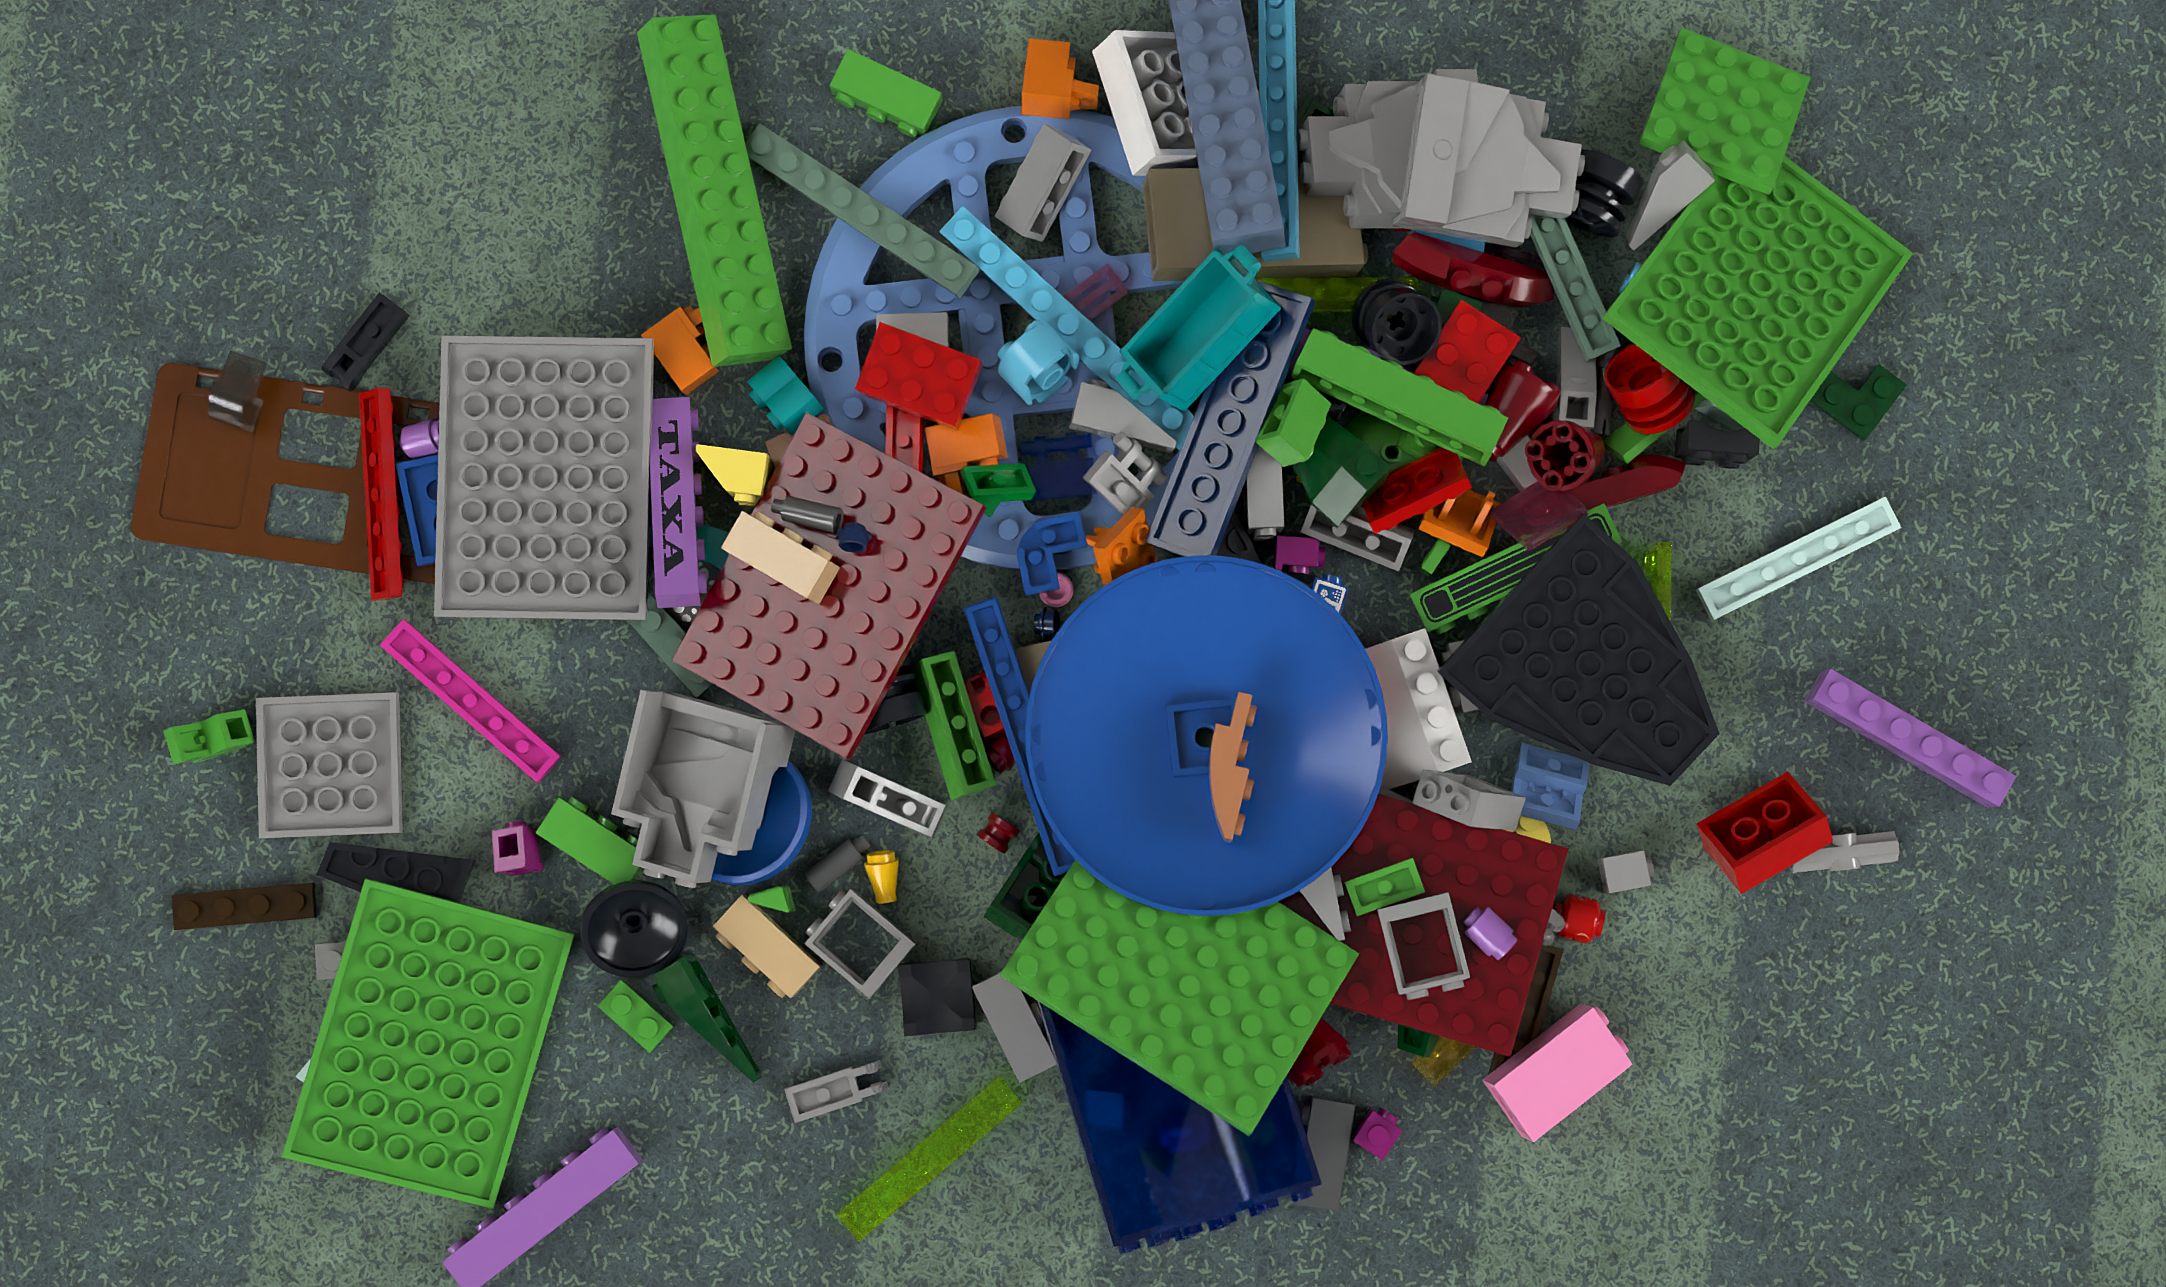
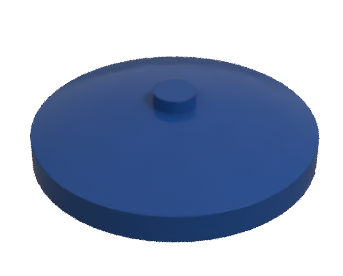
[711,760,812,886]

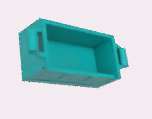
[1116,245,1281,411]

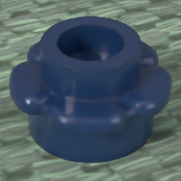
[836,522,872,553]
[1034,607,1060,641]

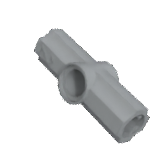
[1789,831,1900,873]

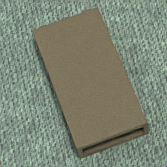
[1143,167,1368,281]

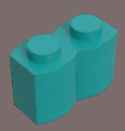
[747,355,823,435]

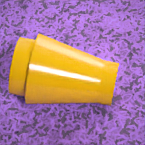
[864,850,899,904]

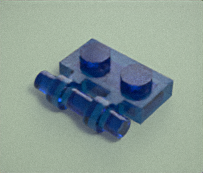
[1021,432,1098,502]

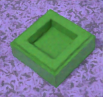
[1418,539,1451,577]

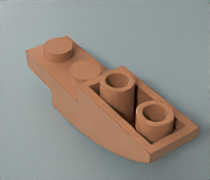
[1209,692,1257,843]

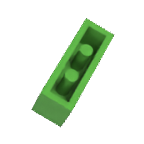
[830,49,943,138]
[536,796,643,884]

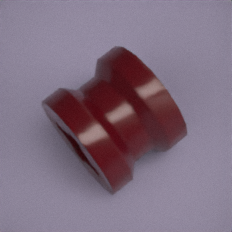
[976,812,1020,854]

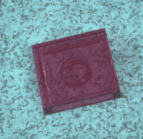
[1490,481,1588,551]

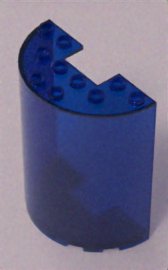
[1037,1000,1322,1255]

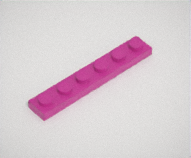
[380,619,563,783]

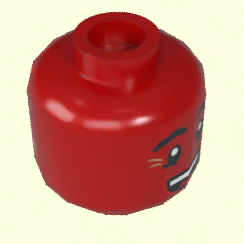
[1553,894,1605,944]

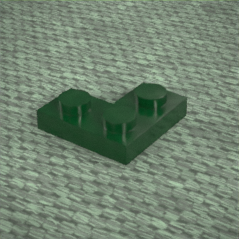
[1810,364,1907,441]

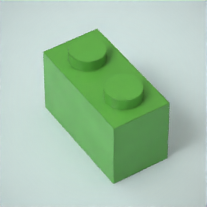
[1255,378,1331,467]

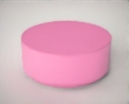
[1039,572,1074,608]

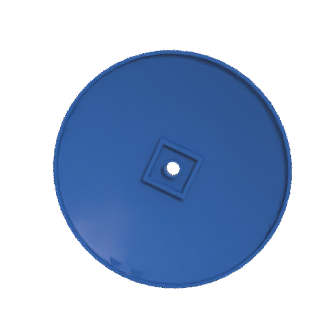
[1025,555,1388,916]

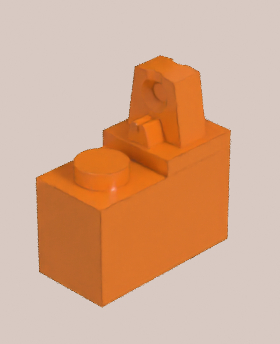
[1021,38,1099,120]
[641,306,719,396]
[925,413,1008,497]

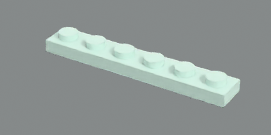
[1696,497,1901,621]

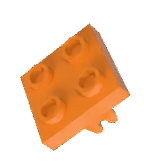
[1418,490,1502,557]
[1086,506,1157,586]

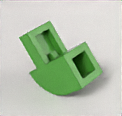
[163,709,255,765]

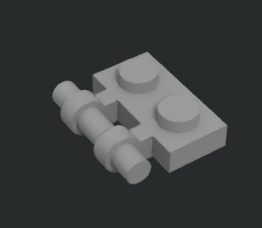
[1083,432,1167,516]

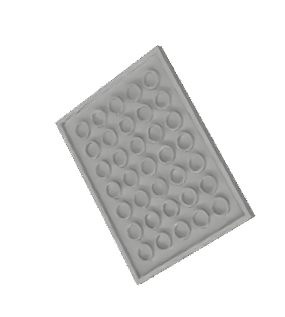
[434,336,654,621]

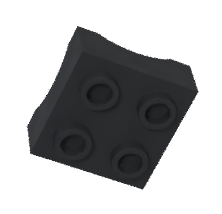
[1674,420,1760,469]
[898,958,976,1037]

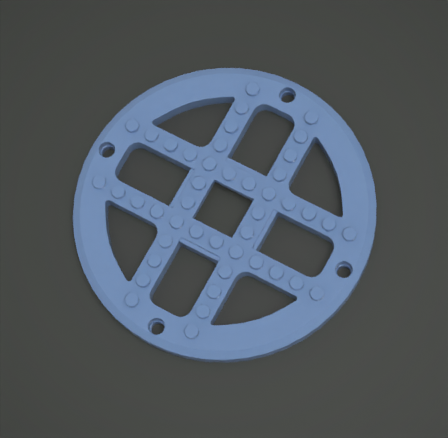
[804,106,1267,570]

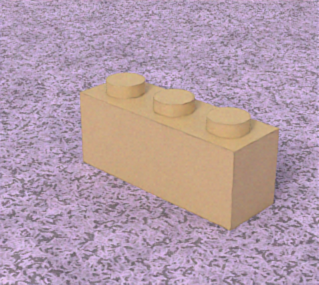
[721,511,840,604]
[713,894,823,998]

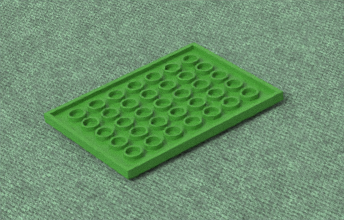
[1602,156,1913,449]
[1000,860,1359,1136]
[282,878,574,1209]

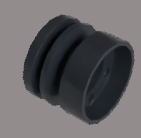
[1565,149,1644,238]
[1351,278,1442,365]
[864,656,928,735]

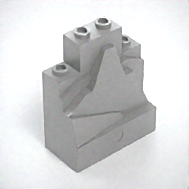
[1297,69,1478,229]
[1392,73,1585,247]
[611,690,795,888]

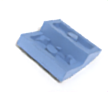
[1511,743,1590,830]

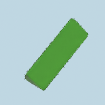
[748,885,796,913]

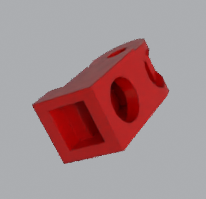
[964,671,1006,743]

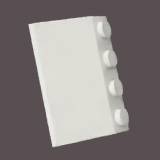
[1092,30,1199,176]
[1365,628,1472,790]

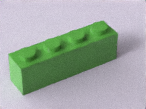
[910,651,996,801]

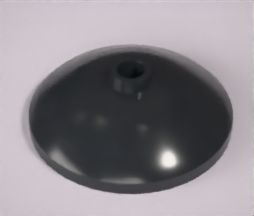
[580,880,688,978]

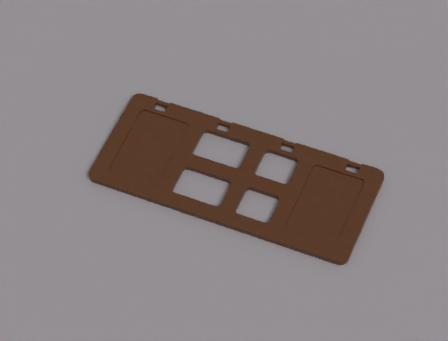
[131,363,440,584]

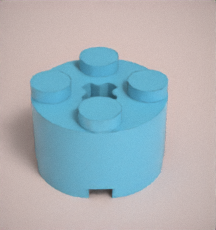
[997,320,1079,405]

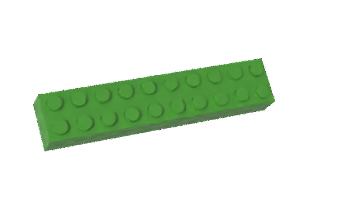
[637,15,792,367]

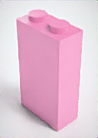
[1482,1003,1633,1142]

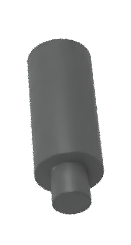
[771,496,844,533]
[804,835,871,893]

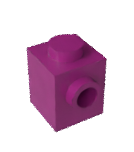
[1350,1107,1402,1160]

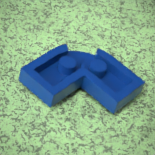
[1017,512,1087,597]

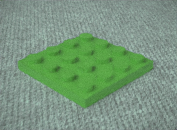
[1639,27,1811,195]

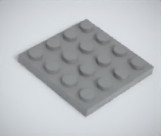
[256,692,403,839]

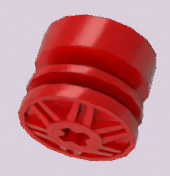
[1604,344,1696,435]

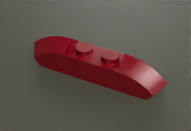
[1393,232,1554,308]
[1516,455,1686,528]

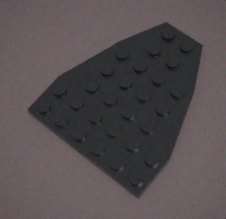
[1437,513,1720,786]

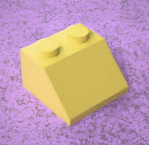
[696,444,774,508]

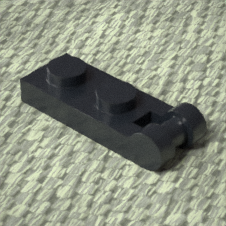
[322,292,410,391]

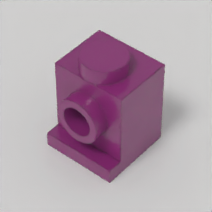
[1273,536,1325,574]
[492,821,544,876]

